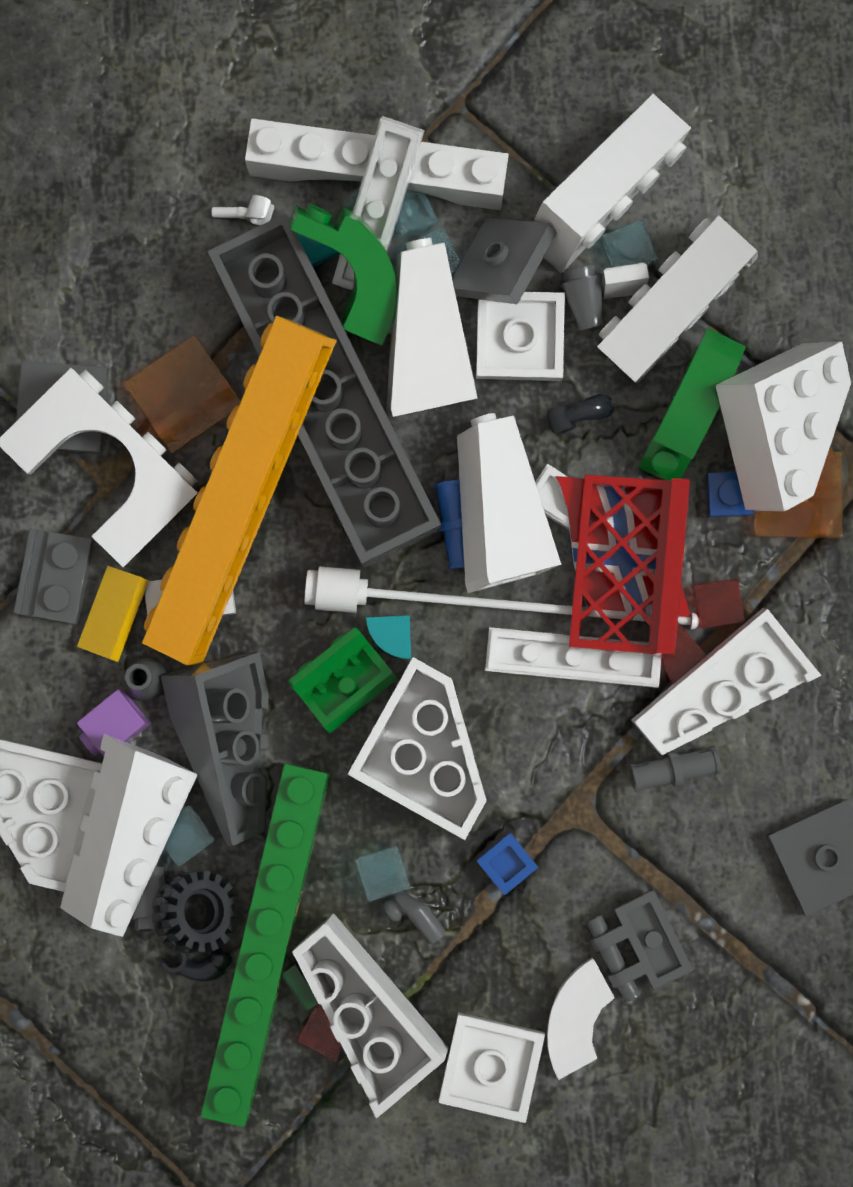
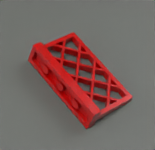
[569,474,690,659]

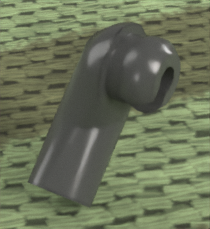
[383,891,446,944]

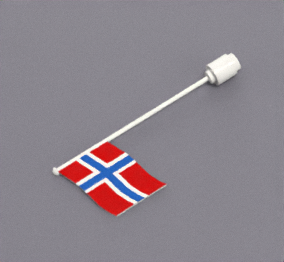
[305,476,699,630]

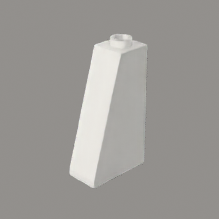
[386,238,477,417]
[457,413,561,593]

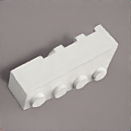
[533,94,691,273]
[597,215,758,383]
[60,734,198,937]
[292,913,449,1119]

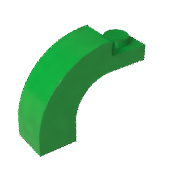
[289,204,397,346]
[638,328,746,481]

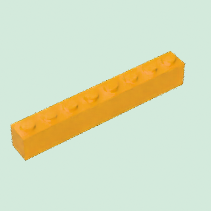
[142,316,337,665]

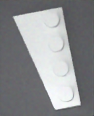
[631,608,821,755]

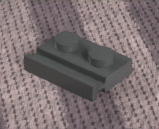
[14,528,94,625]

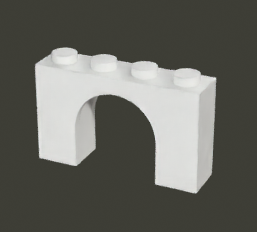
[0,368,197,567]

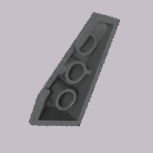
[161,652,269,846]

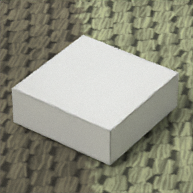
[602,263,649,300]

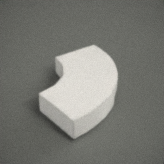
[547,957,614,1080]

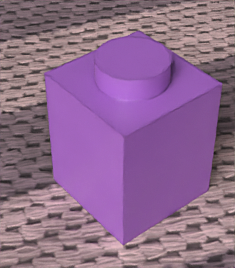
[77,689,152,756]

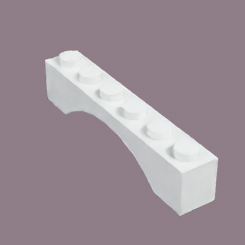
[245,118,509,210]

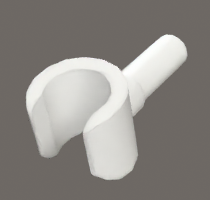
[212,195,274,226]

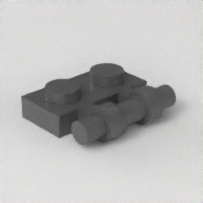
[586,889,694,1002]

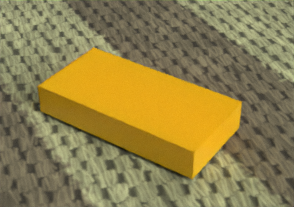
[77,566,149,662]

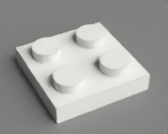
[476,292,565,381]
[438,1012,545,1123]

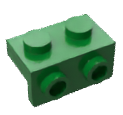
[288,628,398,734]

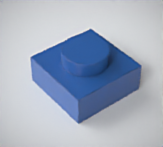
[706,472,754,518]
[476,833,538,895]

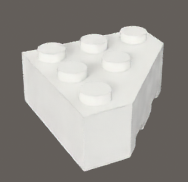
[715,341,851,512]
[348,657,487,840]

